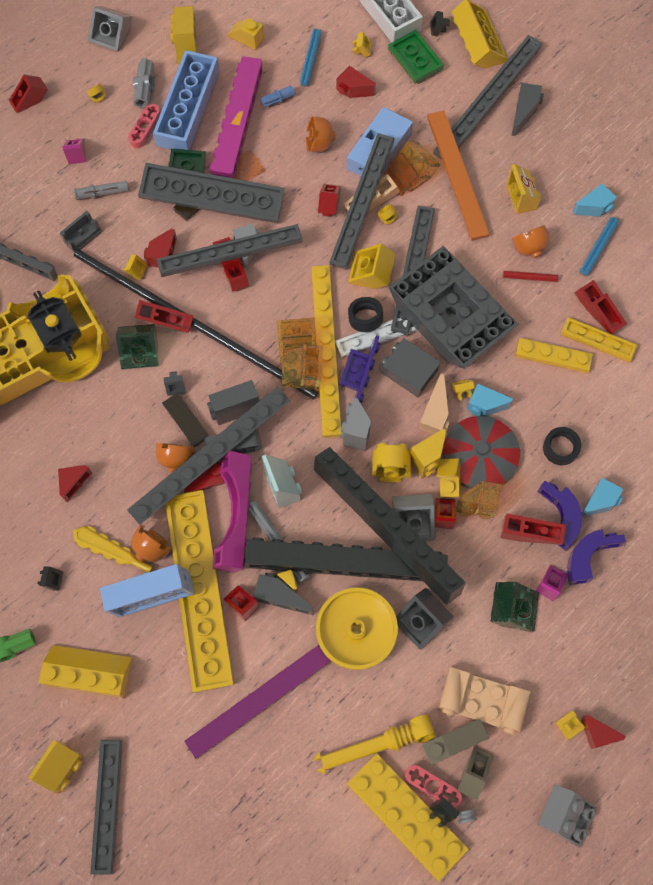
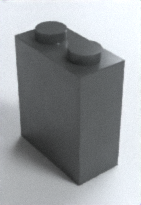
[381,338,441,397]
[207,380,259,425]

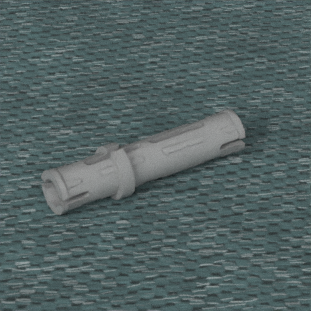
[74,180,129,200]

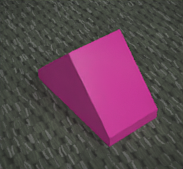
[62,138,86,164]
[536,565,568,601]

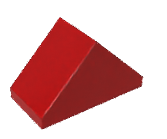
[58,465,92,502]
[434,498,456,529]
[224,585,259,621]
[581,714,626,749]

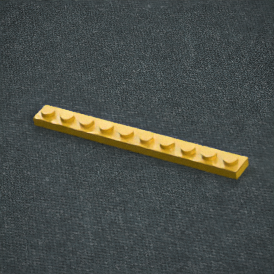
[311,265,342,438]

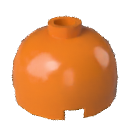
[306,116,336,152]
[512,225,550,258]
[156,443,195,472]
[131,525,172,562]

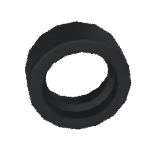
[348,297,383,332]
[543,427,582,466]

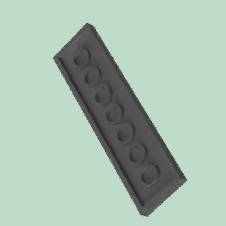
[138,163,284,224]

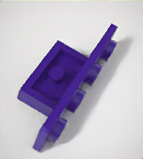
[339,335,381,404]

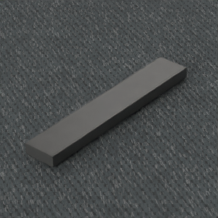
[90,740,123,875]

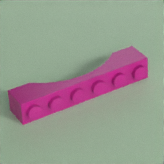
[212,451,252,573]

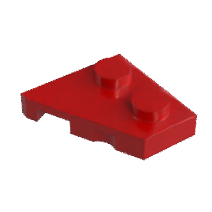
[184,462,225,493]

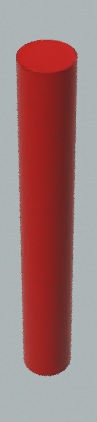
[503,271,558,282]

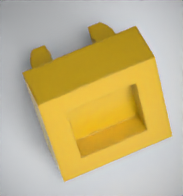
[352,32,372,57]
[123,254,148,280]
[451,379,474,400]
[555,710,585,740]

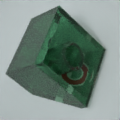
[116,324,159,369]
[490,582,539,632]

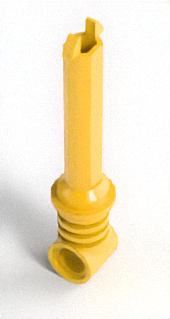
[314,715,436,774]

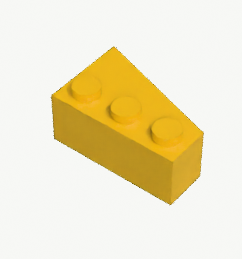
[170,6,197,65]

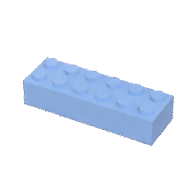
[153,50,220,150]

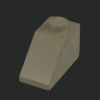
[457,746,493,800]

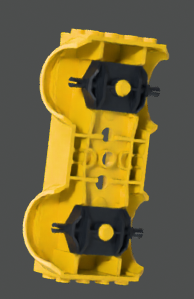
[0,274,110,406]

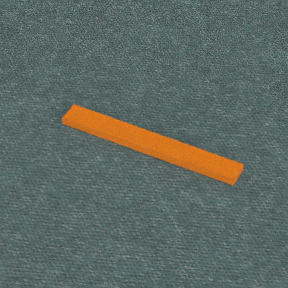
[427,110,489,241]

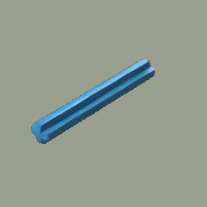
[300,28,321,87]
[580,217,619,276]

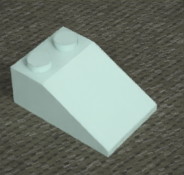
[262,455,302,509]

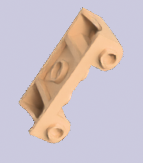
[438,667,531,736]

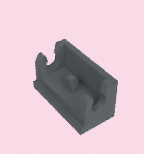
[60,211,102,252]

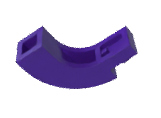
[537,481,582,551]
[567,529,626,585]

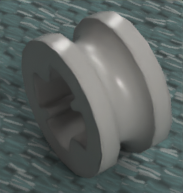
[458,809,478,824]

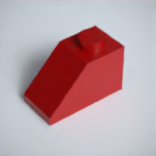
[336,65,376,98]
[9,74,48,113]
[318,184,341,217]
[144,229,177,268]

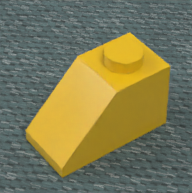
[227,18,264,50]

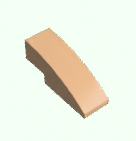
[344,174,400,212]

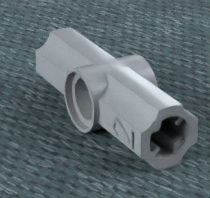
[133,58,155,109]

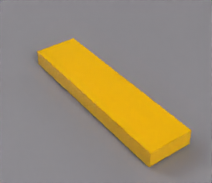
[560,317,637,363]

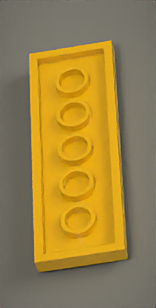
[347,753,469,882]

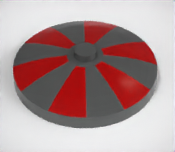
[443,416,520,491]

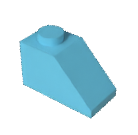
[573,184,617,217]
[467,384,513,416]
[582,478,623,517]

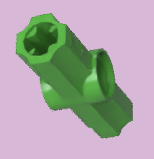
[0,628,36,662]

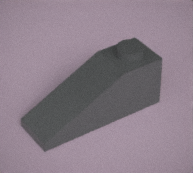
[512,83,544,136]
[253,573,314,615]

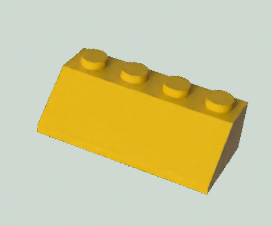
[452,0,508,69]
[38,645,133,699]

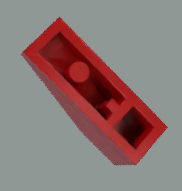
[134,300,193,333]
[500,513,566,545]

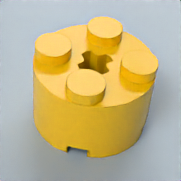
[372,443,411,483]

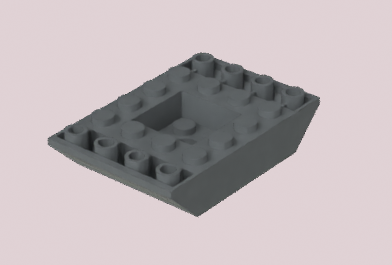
[389,246,518,369]

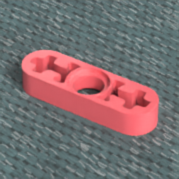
[128,104,161,148]
[405,765,462,808]

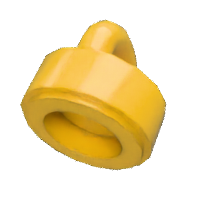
[86,83,106,103]
[378,204,397,224]

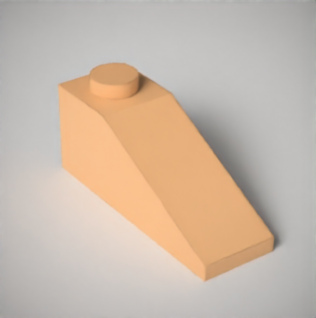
[419,373,450,434]

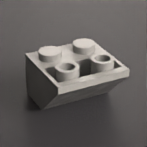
[341,398,371,451]
[538,784,597,848]

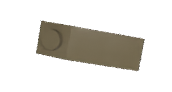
[422,719,489,765]

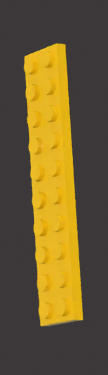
[166,490,234,693]

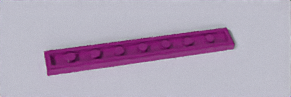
[184,645,331,759]

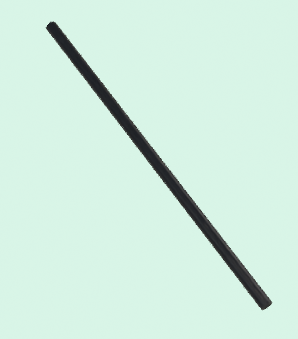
[73,249,318,400]

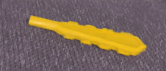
[73,526,153,573]

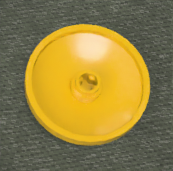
[316,587,398,671]

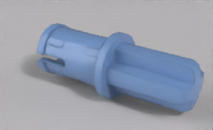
[261,85,295,107]

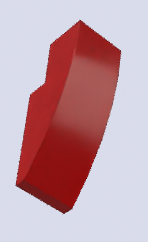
[212,237,249,292]
[574,280,627,334]

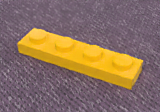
[515,338,593,373]

